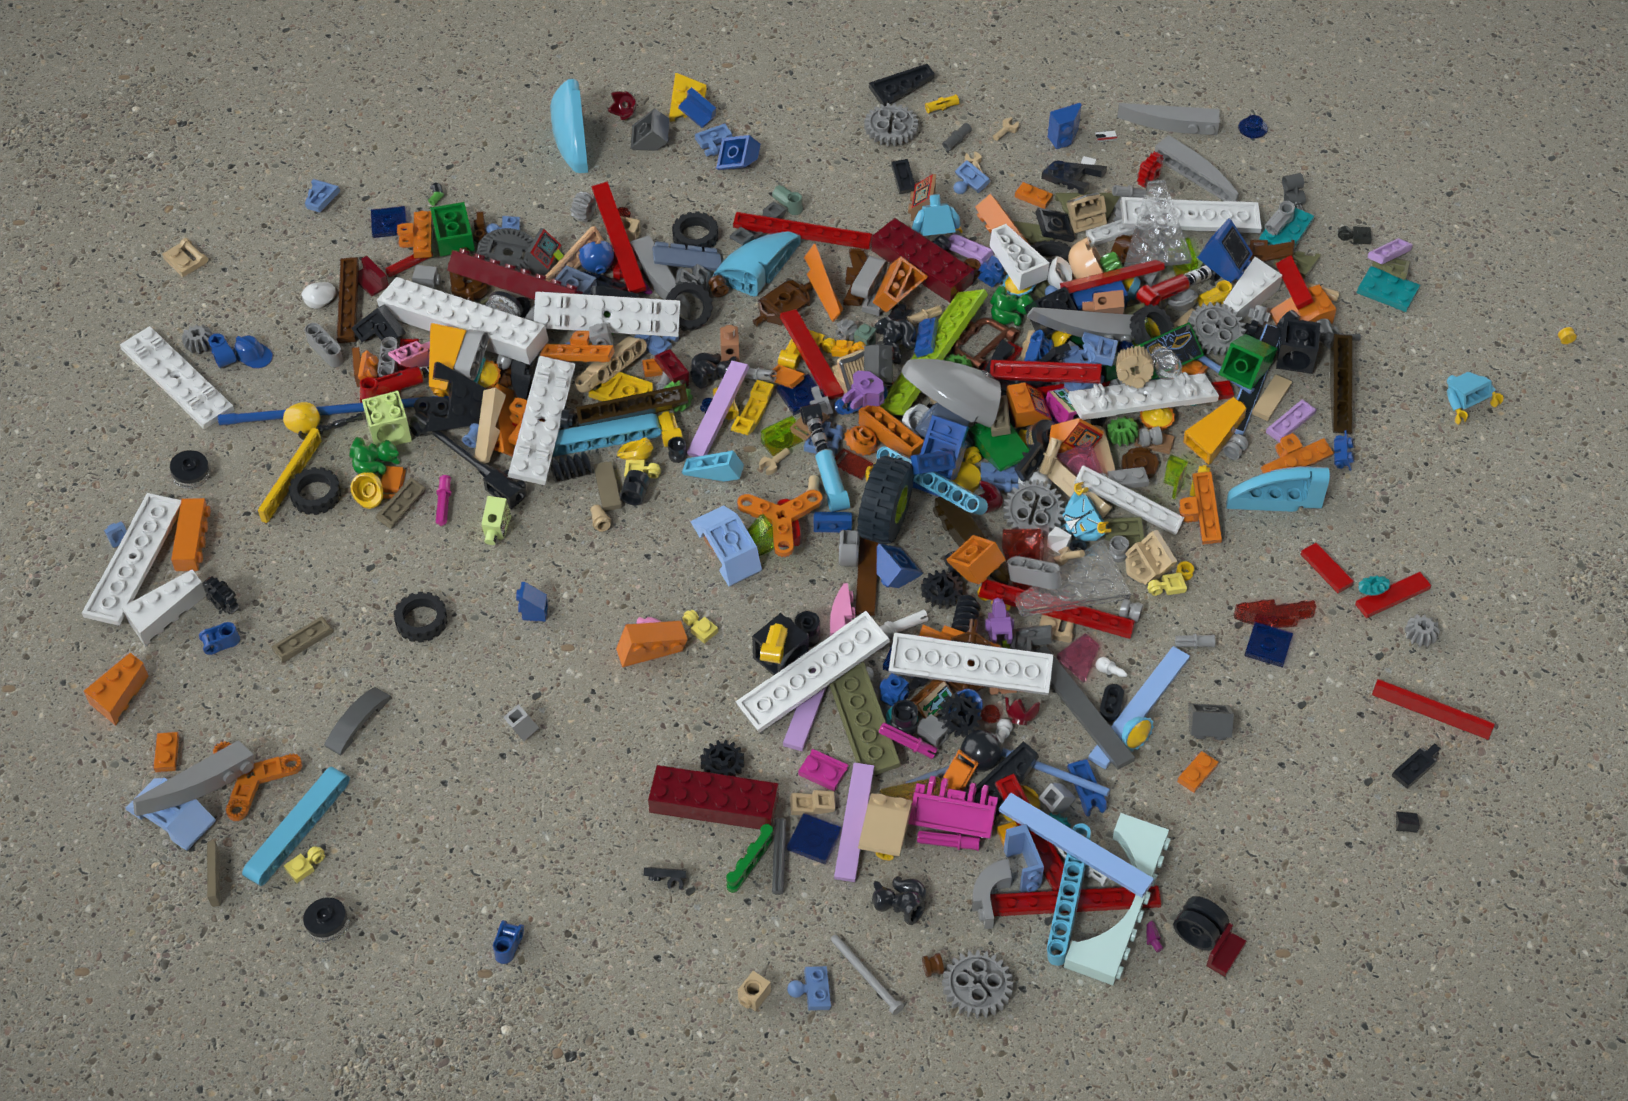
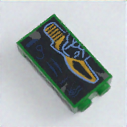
[1133,322,1204,380]

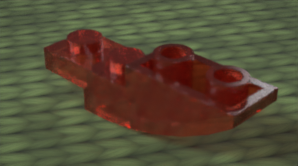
[1233,599,1317,628]

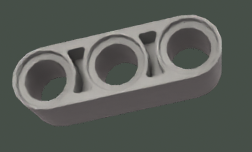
[851,256,888,300]
[305,323,344,367]
[454,329,489,380]
[378,337,398,377]
[1008,556,1062,589]

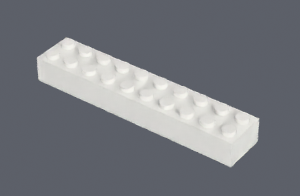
[377,277,549,365]

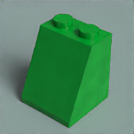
[1218,334,1278,390]

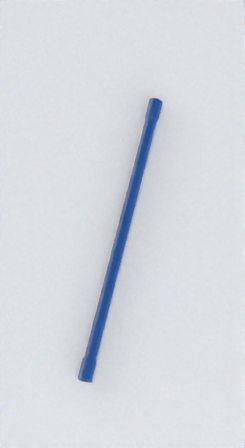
[218,395,449,426]

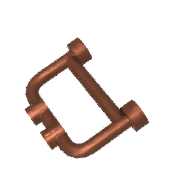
[951,317,1020,370]

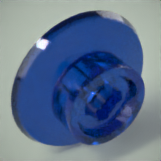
[1238,115,1268,138]

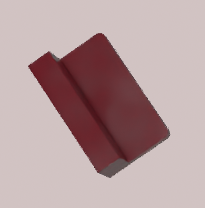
[358,255,389,297]
[654,349,689,387]
[1206,923,1247,977]

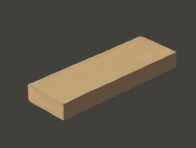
[1251,374,1292,421]

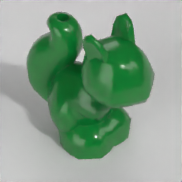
[990,285,1034,326]
[349,437,400,475]

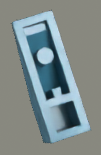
[682,451,744,482]

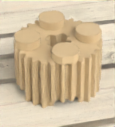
[1116,345,1154,389]

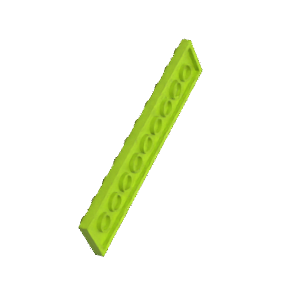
[880,289,988,415]

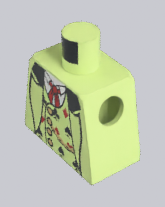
[482,496,512,545]

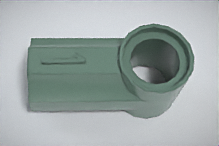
[772,185,803,215]

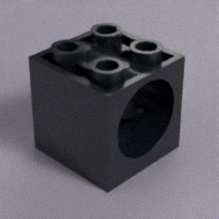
[1024,286,1077,336]
[1276,318,1321,374]
[752,613,809,675]

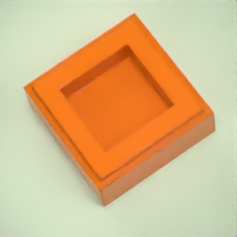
[642,358,663,378]

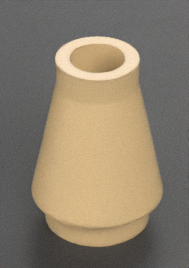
[590,505,611,532]

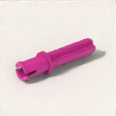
[435,475,451,526]
[879,723,937,759]
[917,831,980,851]

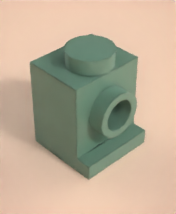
[853,323,876,346]

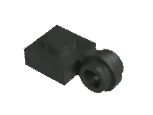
[1338,226,1372,244]

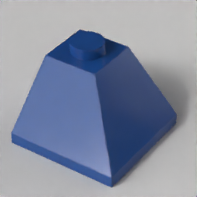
[716,135,761,170]
[877,543,923,588]

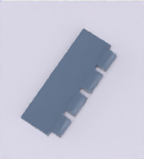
[652,241,722,271]

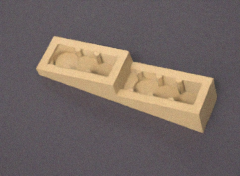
[474,388,506,463]

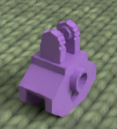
[842,371,884,410]
[985,597,1014,644]

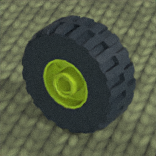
[857,456,914,545]

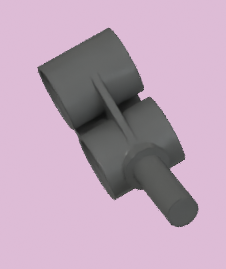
[1282,173,1306,211]
[1317,319,1361,350]

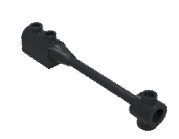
[409,411,527,510]

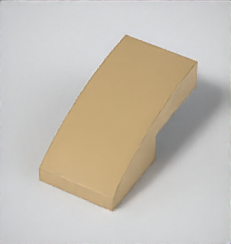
[790,790,835,815]

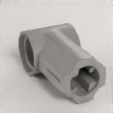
[1265,201,1295,235]

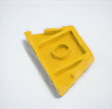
[669,73,707,122]
[588,372,653,401]

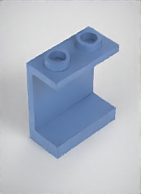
[1003,824,1044,893]

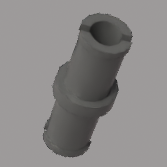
[942,123,972,151]

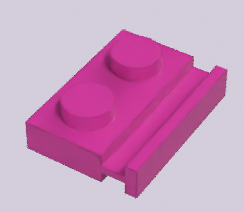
[798,749,848,792]

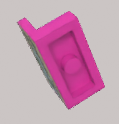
[1045,388,1077,423]

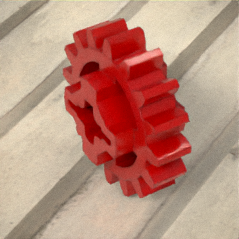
[1137,151,1164,188]

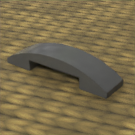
[730,201,787,246]
[324,687,391,756]

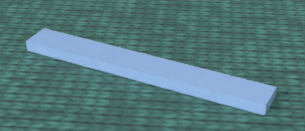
[1088,646,1190,770]
[999,793,1154,898]

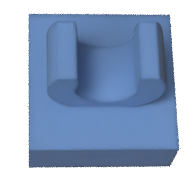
[104,522,127,548]

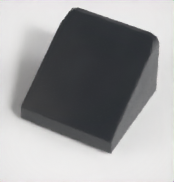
[1396,811,1420,833]

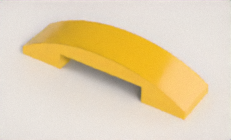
[731,380,774,435]

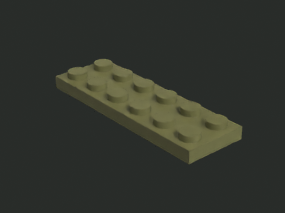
[829,661,901,776]

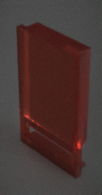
[835,448,873,480]

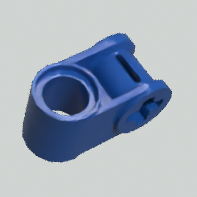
[208,333,237,368]
[199,622,240,655]
[493,920,524,964]

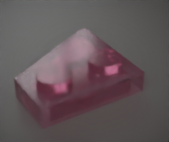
[1057,441,1103,475]
[1057,633,1099,683]

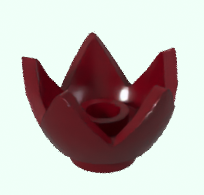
[608,91,636,120]
[975,481,1003,514]
[1005,697,1040,726]

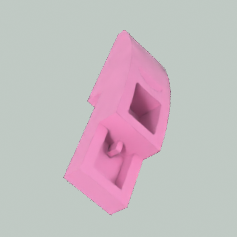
[388,341,430,367]
[830,583,855,636]

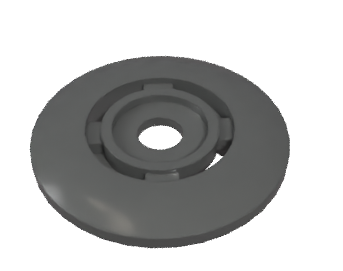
[477,228,534,271]

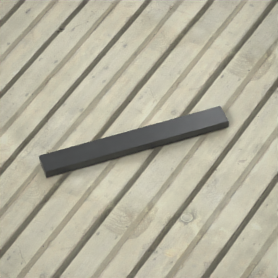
[1032,645,1135,770]

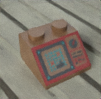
[908,174,936,221]

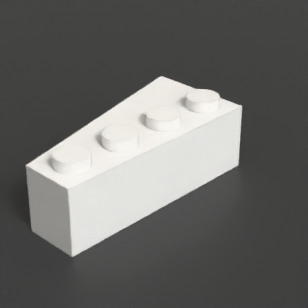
[990,224,1050,291]
[1223,257,1282,319]
[122,569,206,647]

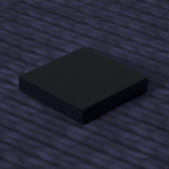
[1035,208,1075,242]

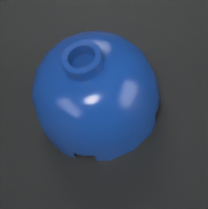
[578,241,614,274]

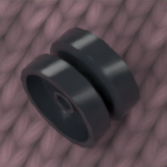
[1173,896,1230,951]

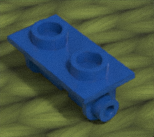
[1334,430,1354,471]

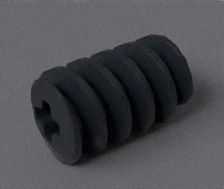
[551,451,592,483]
[951,595,981,632]

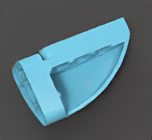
[550,79,588,173]
[713,231,801,296]
[1226,466,1330,512]

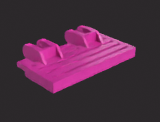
[908,776,998,839]

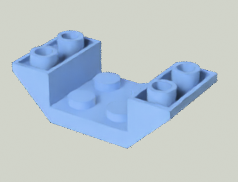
[691,506,762,587]
[125,778,216,851]

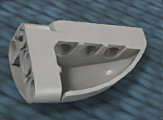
[902,359,1001,428]

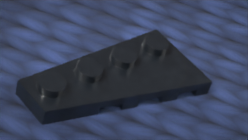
[869,64,935,107]
[966,741,1039,825]

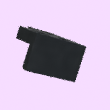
[351,304,406,342]

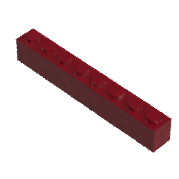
[447,248,583,300]

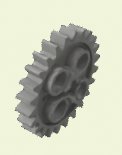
[864,103,918,146]
[1188,302,1246,356]
[1003,480,1065,540]
[942,950,1013,1019]

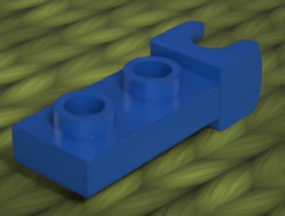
[1067,759,1107,817]

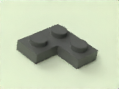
[675,264,711,300]
[1011,625,1053,652]

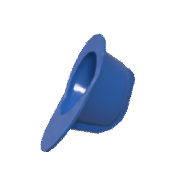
[233,335,273,368]

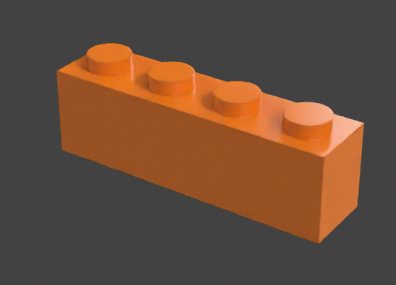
[975,194,1030,245]
[859,405,924,458]
[171,498,211,571]

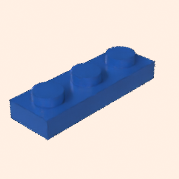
[914,317,938,358]
[911,450,956,475]

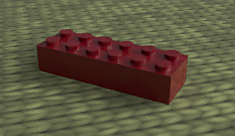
[871,218,974,303]
[648,765,779,830]

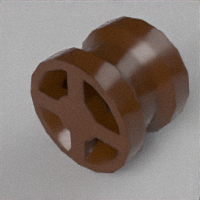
[964,258,981,280]
[708,275,729,298]
[922,953,944,978]

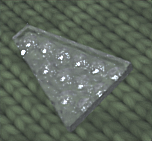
[1123,180,1192,268]
[1015,540,1131,617]

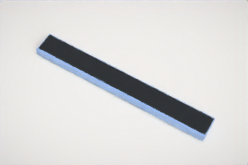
[1235,324,1281,436]

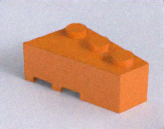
[872,256,928,313]
[616,621,688,668]
[84,653,149,726]

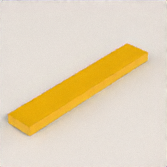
[258,427,322,523]

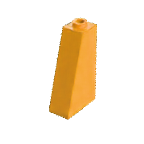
[429,323,466,397]
[1183,397,1246,465]

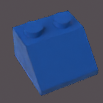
[1047,103,1082,149]

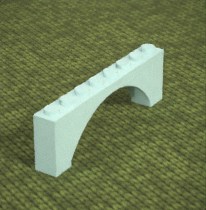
[1064,813,1171,985]

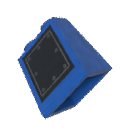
[1197,218,1253,283]

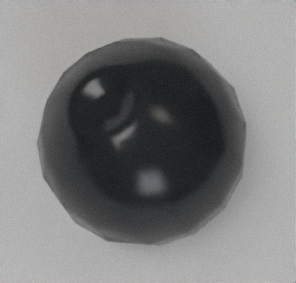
[960,730,1003,772]

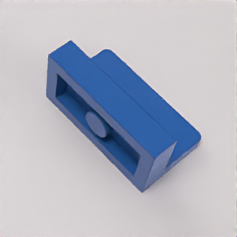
[678,87,716,128]
[814,512,852,533]

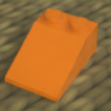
[1269,284,1336,325]

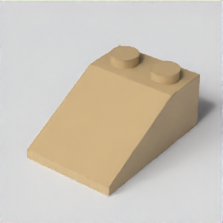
[858,793,912,857]

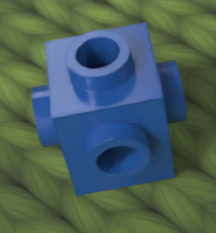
[978,255,1005,287]
[879,673,910,707]

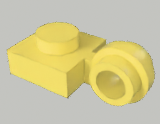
[624,460,661,478]
[1147,573,1187,596]
[682,610,718,644]
[284,846,325,883]

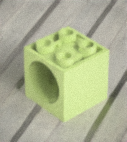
[362,391,412,447]

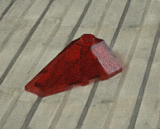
[1002,529,1045,594]

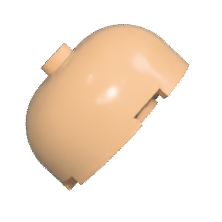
[1068,237,1104,280]

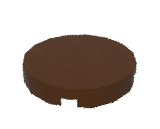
[1121,447,1159,479]

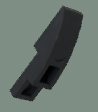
[511,360,533,407]

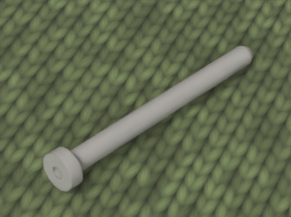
[831,935,904,1015]

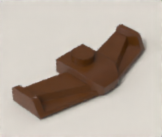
[1248,240,1295,263]
[843,248,867,306]

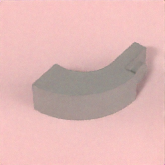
[972,859,1012,929]

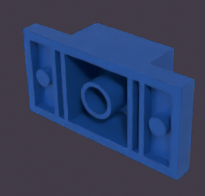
[913,415,969,497]

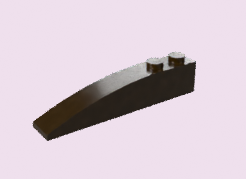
[1330,334,1352,434]
[576,384,689,426]
[933,496,1009,585]

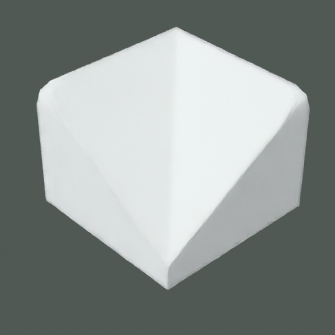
[1047,526,1072,554]

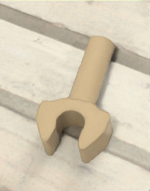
[993,117,1019,141]
[965,152,984,174]
[759,448,790,475]
[1053,547,1085,565]

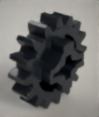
[921,570,963,609]
[202,576,239,615]
[937,693,982,738]
[700,740,745,777]

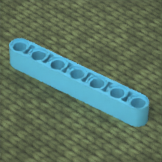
[552,414,662,457]
[876,447,988,515]
[242,767,350,886]
[1047,823,1091,966]

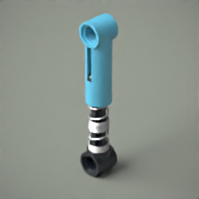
[800,403,850,512]

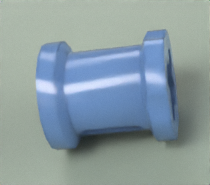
[462,423,479,448]

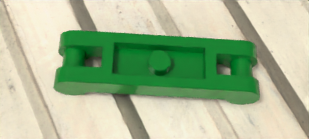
[726,824,773,893]

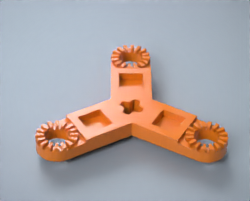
[737,490,822,557]
[213,741,302,821]

